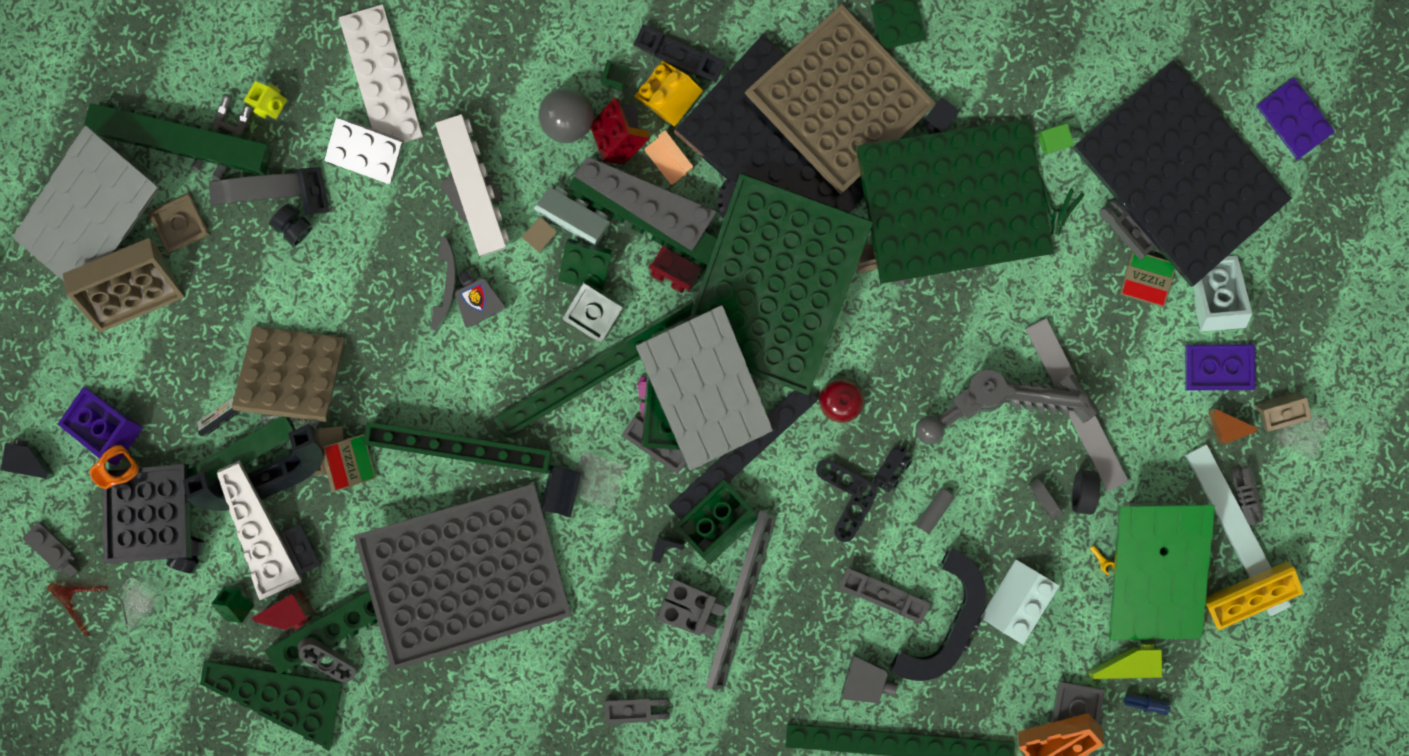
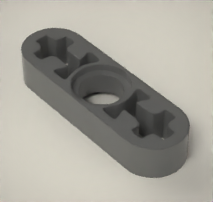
[298,638,356,682]

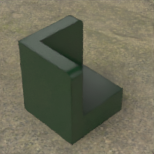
[600,60,630,92]
[211,586,254,623]

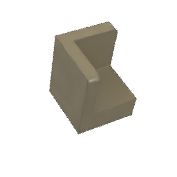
[522,217,557,254]

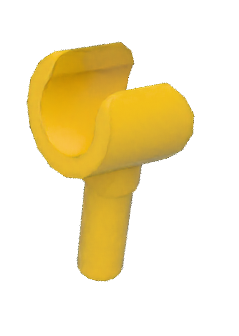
[1090,545,1114,575]

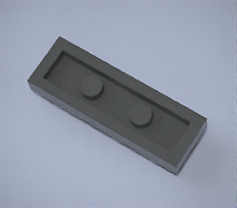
[621,417,686,475]

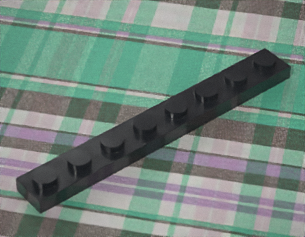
[668,390,819,520]

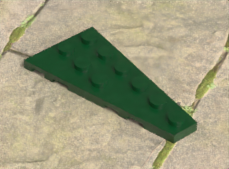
[200,660,342,751]

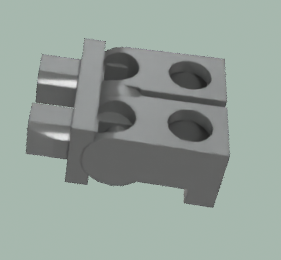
[656,577,726,636]

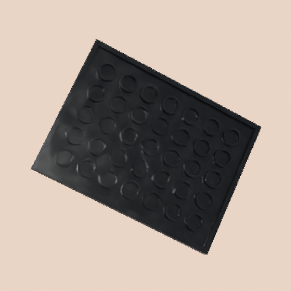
[674,34,864,213]
[1072,60,1292,287]

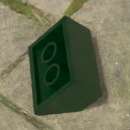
[674,480,758,565]

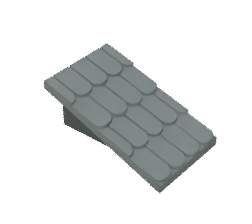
[13,126,159,281]
[635,305,773,470]

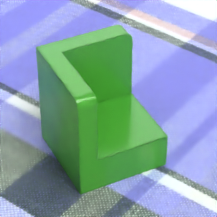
[1037,123,1074,156]

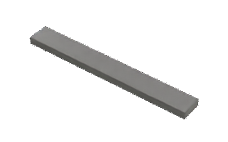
[1025,318,1129,492]

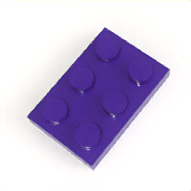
[1256,78,1335,160]

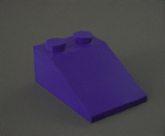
[57,387,143,466]

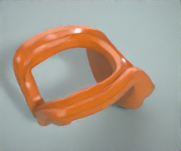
[90,445,139,489]

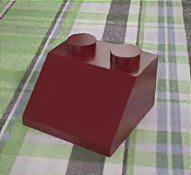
[252,589,315,630]

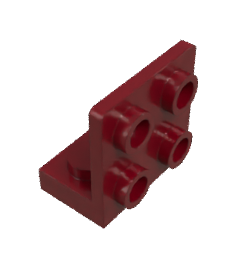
[591,98,650,165]
[648,246,702,294]

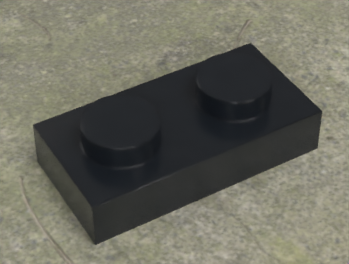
[296,167,329,215]
[279,523,322,575]

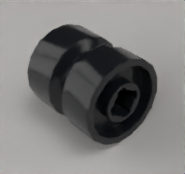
[269,203,313,247]
[166,536,206,574]

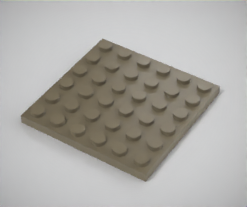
[745,4,936,195]

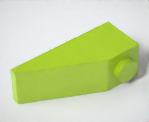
[1089,643,1162,679]

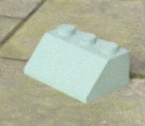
[534,186,610,246]
[980,559,1059,645]

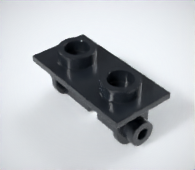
[874,444,913,493]

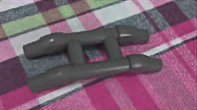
[191,94,253,181]

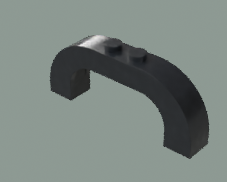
[183,424,323,511]
[889,547,986,681]

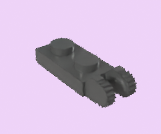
[1099,199,1156,260]
[604,697,670,724]

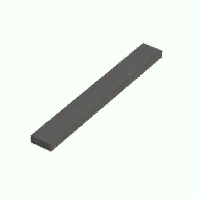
[706,511,777,689]

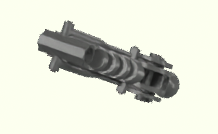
[916,369,1100,444]

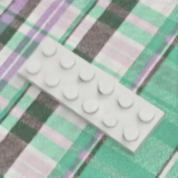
[339,4,423,143]

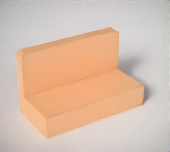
[645,130,693,185]

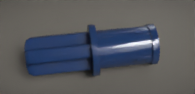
[1123,692,1171,716]

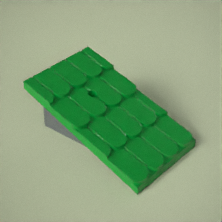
[1109,502,1215,640]

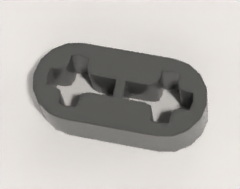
[1028,479,1062,521]

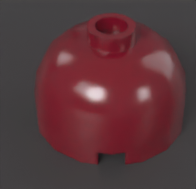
[819,378,865,423]

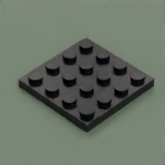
[102,464,191,564]

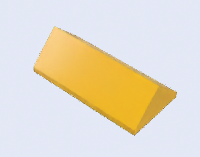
[1206,561,1304,631]

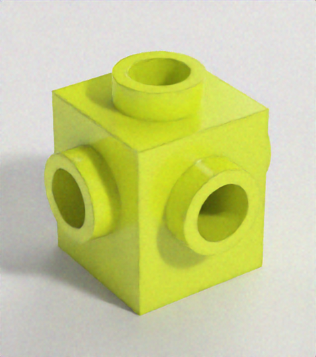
[244,81,287,119]

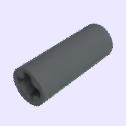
[915,488,955,534]

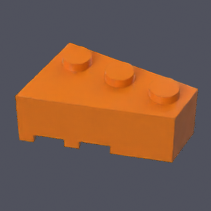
[1018,713,1104,756]

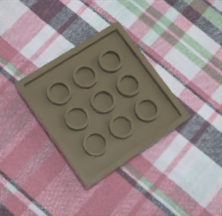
[232,326,345,422]

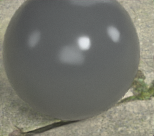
[538,87,594,143]

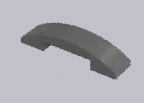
[209,174,301,206]
[431,237,457,330]
[838,567,930,624]

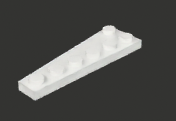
[217,461,302,600]

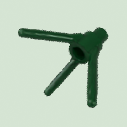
[1040,175,1084,235]

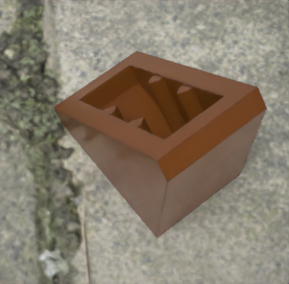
[1208,409,1257,444]

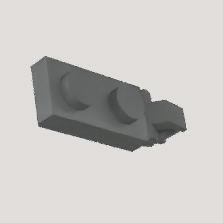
[22,521,81,578]

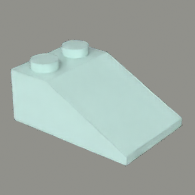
[1194,255,1252,332]

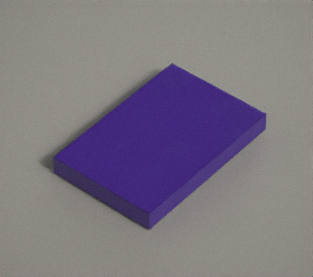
[1185,344,1255,391]

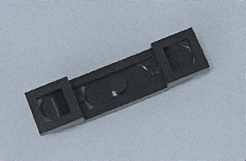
[633,24,726,83]

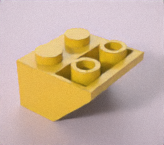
[634,61,703,127]

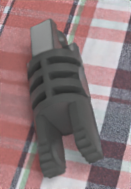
[1232,466,1263,525]

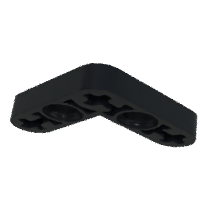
[815,459,877,542]

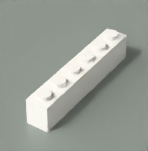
[435,114,510,257]

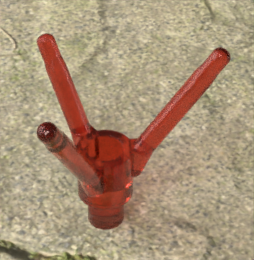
[47,583,108,637]

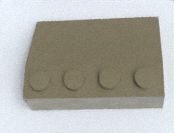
[63,238,185,333]

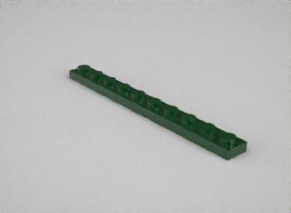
[494,301,694,438]
[785,723,1015,756]

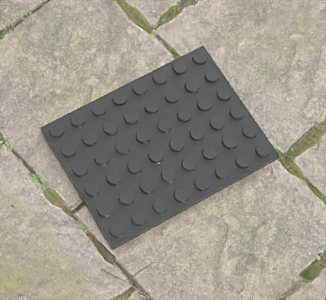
[354,484,571,671]

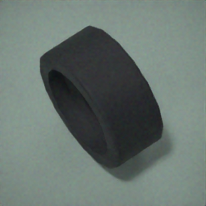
[1071,470,1101,515]

